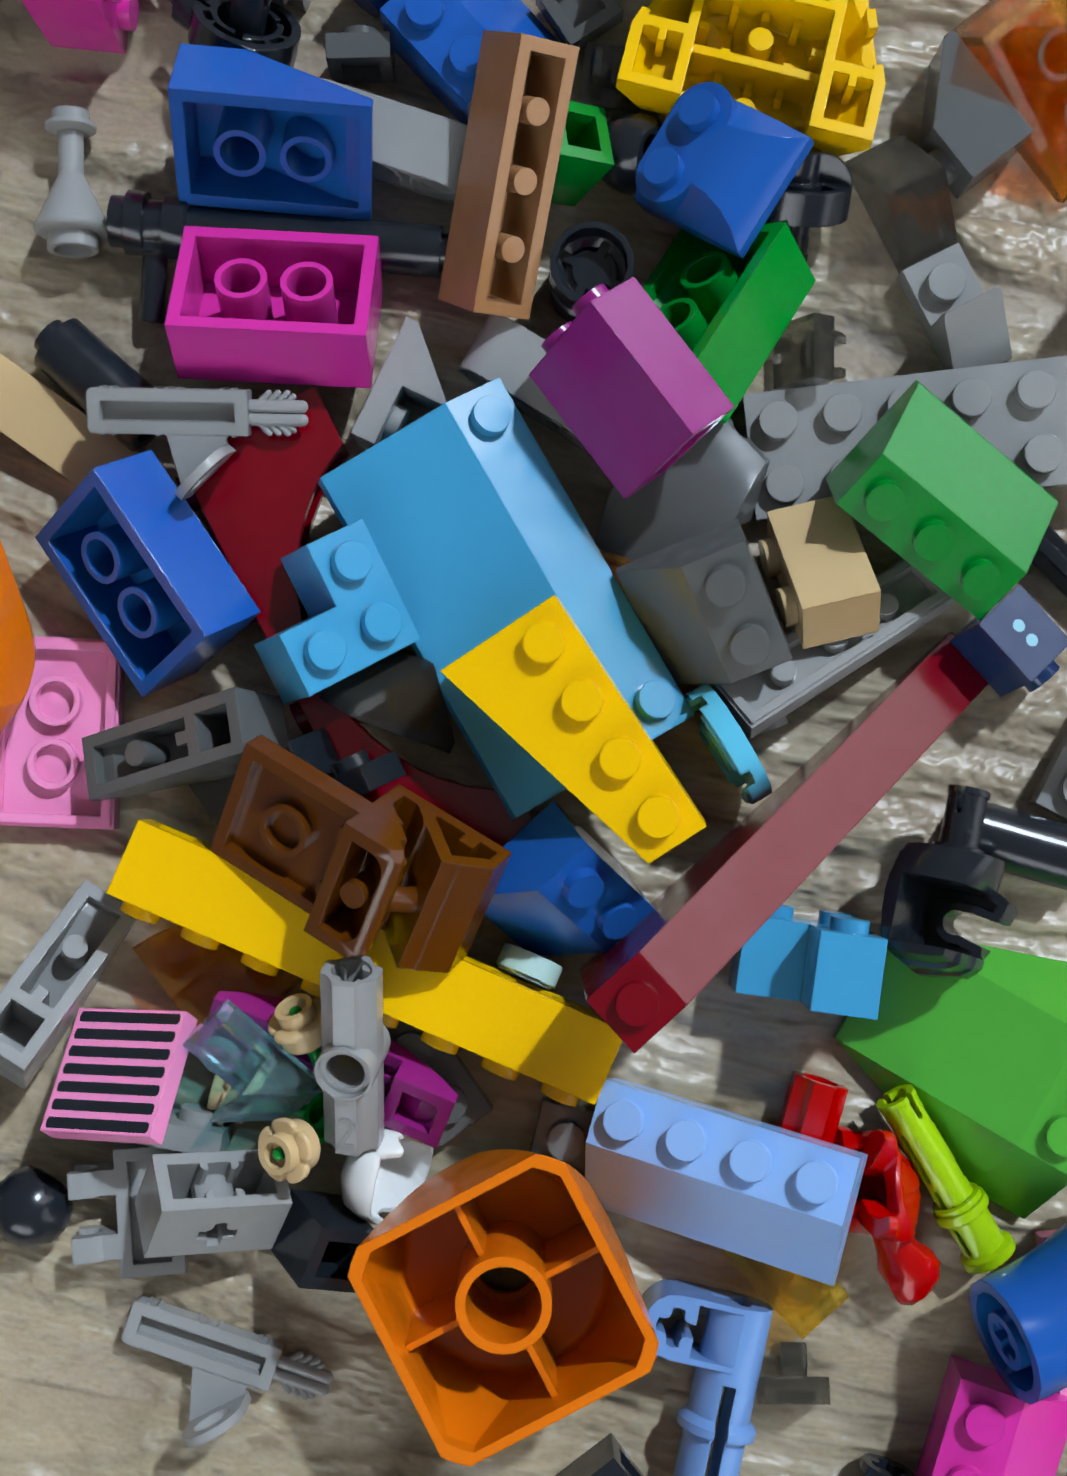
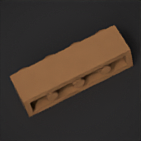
[438,30,580,320]

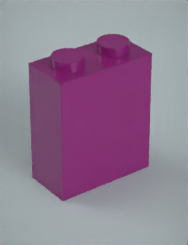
[529,277,734,499]

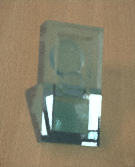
[182,999,322,1123]

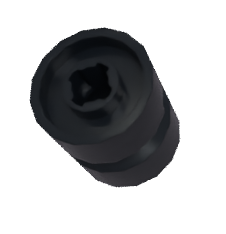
[549,221,634,322]

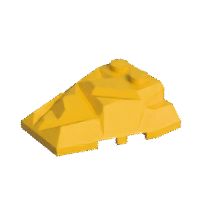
[616,0,886,156]

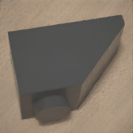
[919,30,1034,199]

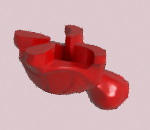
[833,1126,940,1306]

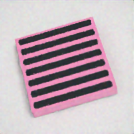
[40,1008,198,1145]

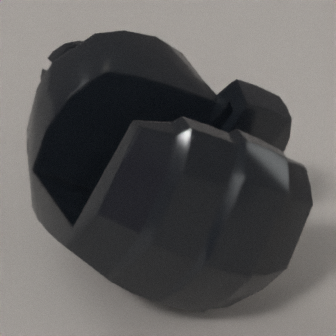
[881,785,1018,979]

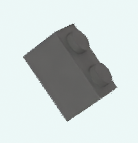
[616,518,793,684]

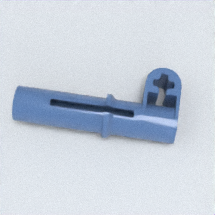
[642,1279,774,1476]

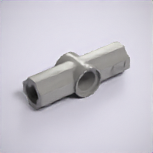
[314,956,391,1157]

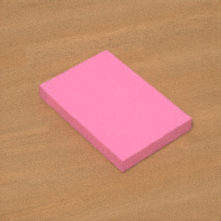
[0,636,125,830]

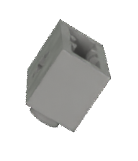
[135,1150,293,1258]

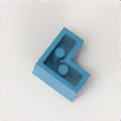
[254,519,421,704]
[728,904,888,1020]

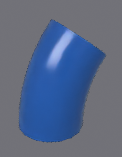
[969,1222,1067,1405]

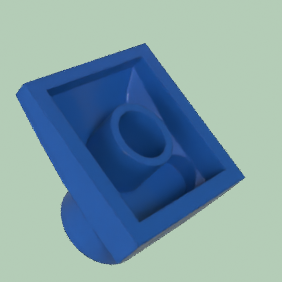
[634,82,815,259]

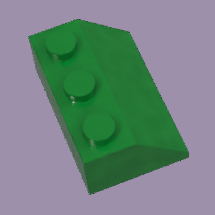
[643,222,816,424]
[826,380,1059,621]

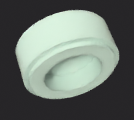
[496,943,563,990]

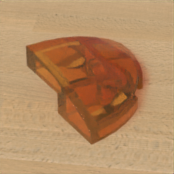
[132,925,303,1053]

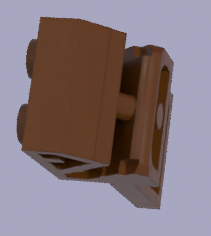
[210,734,512,973]

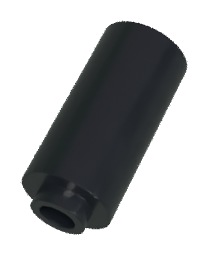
[34,318,156,452]
[979,802,1067,890]

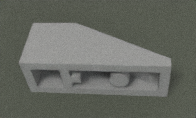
[0,879,137,1089]

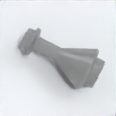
[33,105,108,258]

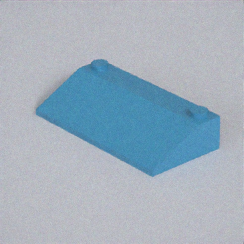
[318,378,694,820]

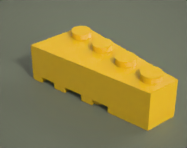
[440,595,707,864]

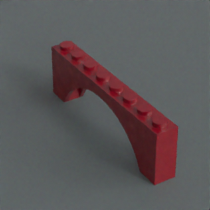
[175,386,533,847]

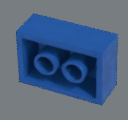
[35,450,261,698]

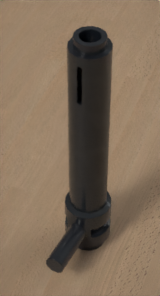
[106,190,449,324]

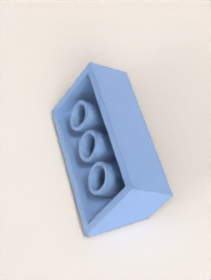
[585,1078,868,1286]

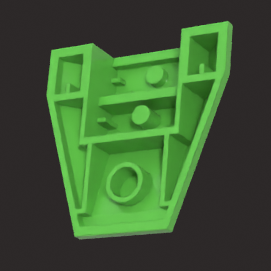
[833,944,1067,1219]

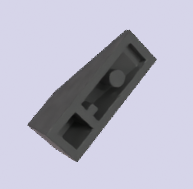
[82,687,289,801]

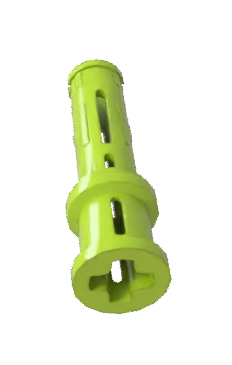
[876,1084,1016,1274]

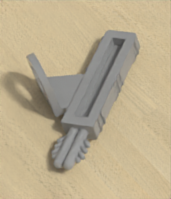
[86,385,309,501]
[122,1295,333,1448]

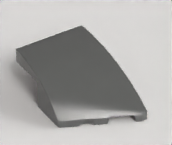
[594,418,770,562]

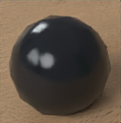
[601,110,662,195]
[0,1165,73,1248]

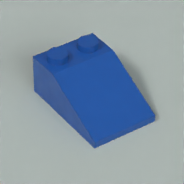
[168,43,373,221]

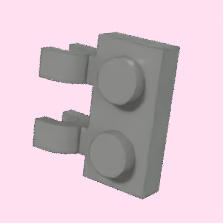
[67,1143,189,1279]

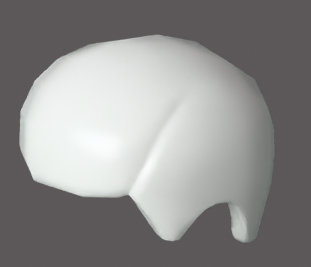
[341,1126,433,1225]

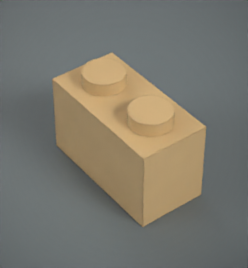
[758,496,881,649]

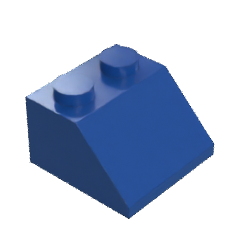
[379,0,559,125]
[484,801,655,956]

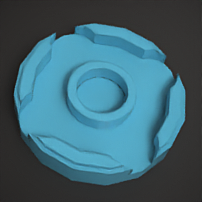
[685,684,772,804]

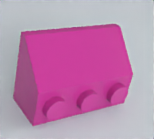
[915,1354,1067,1476]

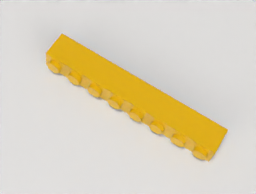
[106,819,622,1107]

